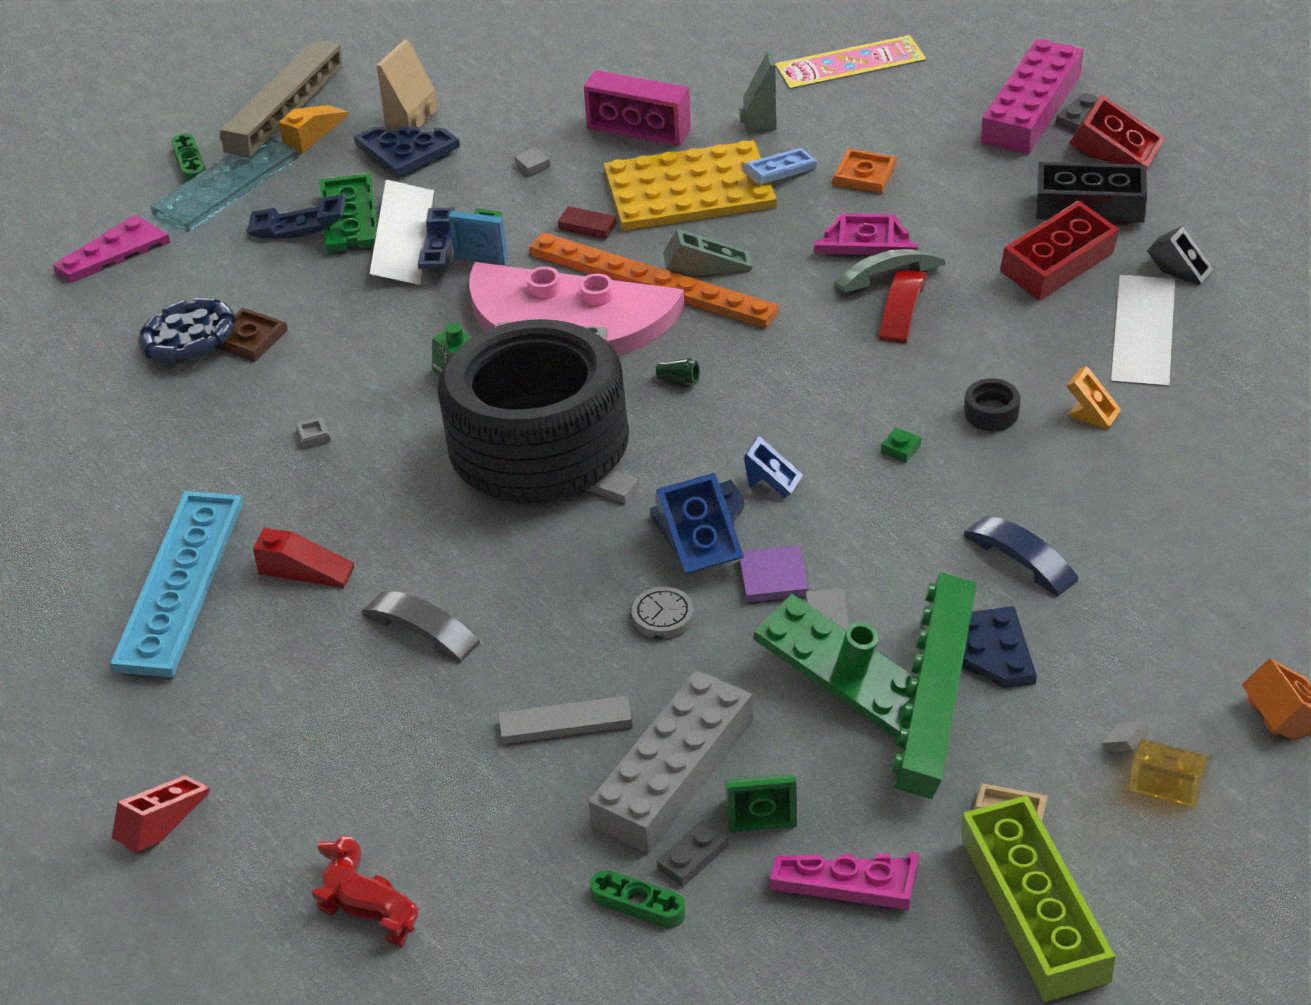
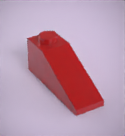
[253,527,355,588]
[112,775,210,852]

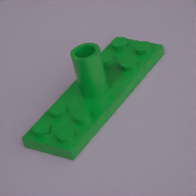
[753,594,915,739]

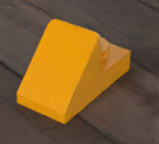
[1067,366,1121,429]

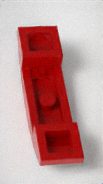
[879,268,928,344]

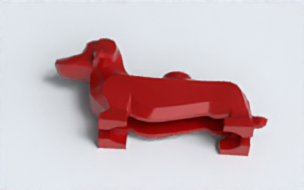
[311,836,418,948]

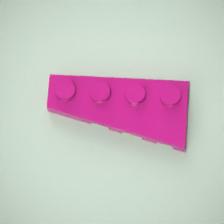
[53,215,170,283]
[769,853,919,910]

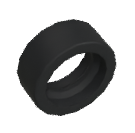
[964,378,1021,431]

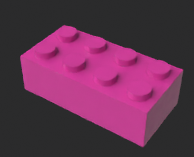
[583,70,691,146]

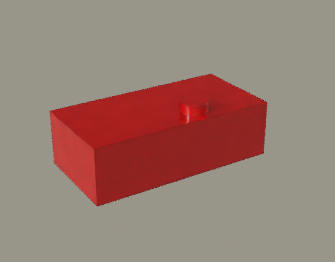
[1000,201,1119,301]

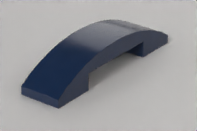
[247,194,346,239]
[418,207,455,269]
[964,516,1079,597]

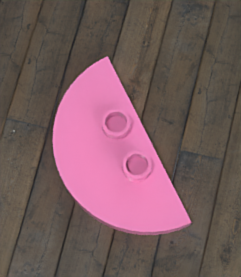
[469,262,685,356]

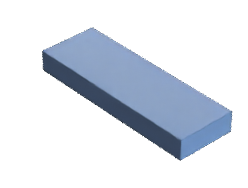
[742,148,817,185]

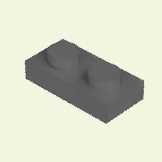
[1056,92,1098,132]
[657,820,729,887]

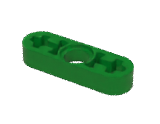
[171,133,207,184]
[590,870,686,928]

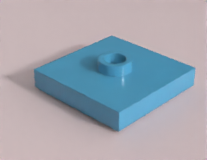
[449,211,508,265]

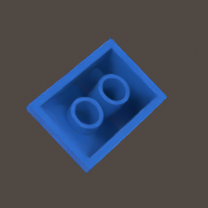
[655,473,744,575]

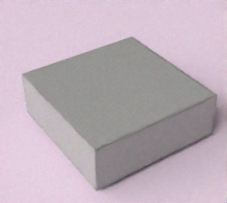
[515,147,550,176]
[295,417,331,449]
[1102,721,1149,752]

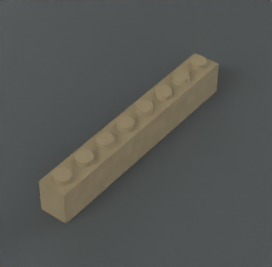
[220,39,343,157]

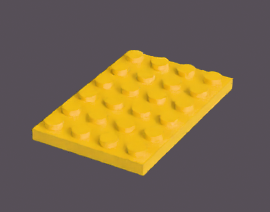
[604,140,777,231]

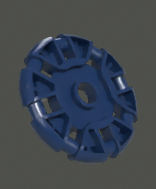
[138,298,236,363]

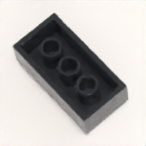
[1036,162,1147,223]

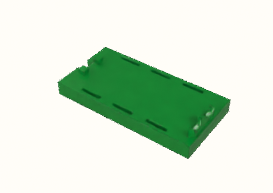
[319,173,378,253]

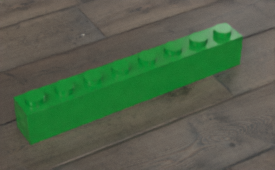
[890,572,977,799]

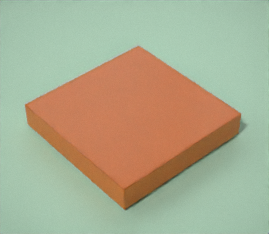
[832,149,897,194]

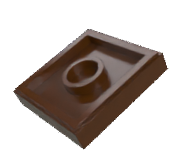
[215,307,288,362]

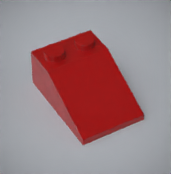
[1069,94,1165,170]

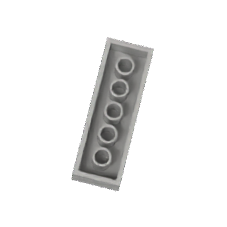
[588,670,753,854]

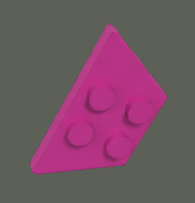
[814,213,918,256]

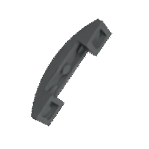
[362,591,480,663]

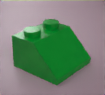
[724,773,797,833]

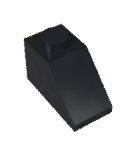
[1147,225,1214,285]

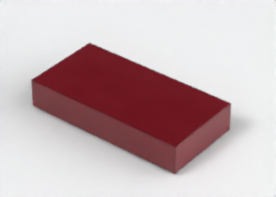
[558,206,617,239]

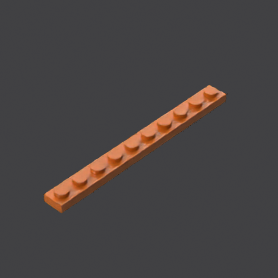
[529,232,779,329]

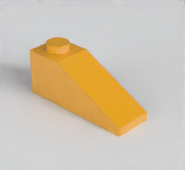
[279,105,348,154]

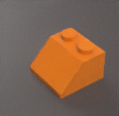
[1241,658,1311,740]

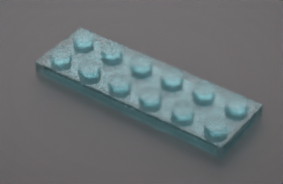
[151,137,299,232]

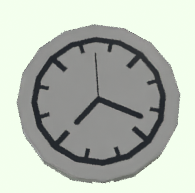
[632,587,694,639]

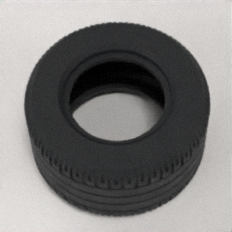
[438,319,629,503]

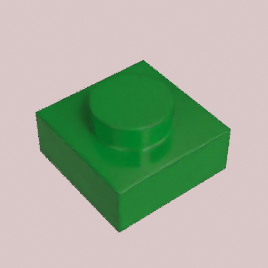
[881,427,921,463]

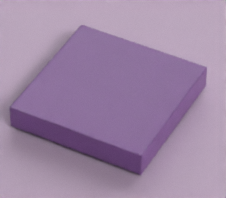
[739,546,809,603]

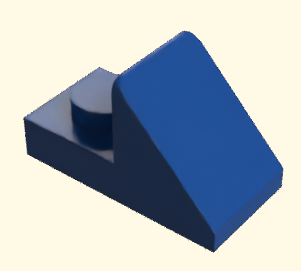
[744,436,803,498]

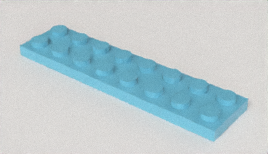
[110,491,243,678]

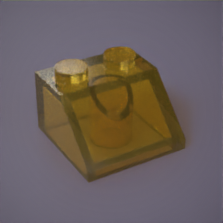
[1129,737,1213,808]

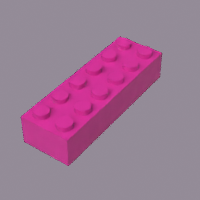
[981,39,1083,154]

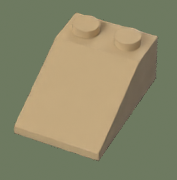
[377,39,438,131]

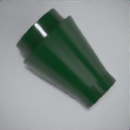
[656,358,700,386]

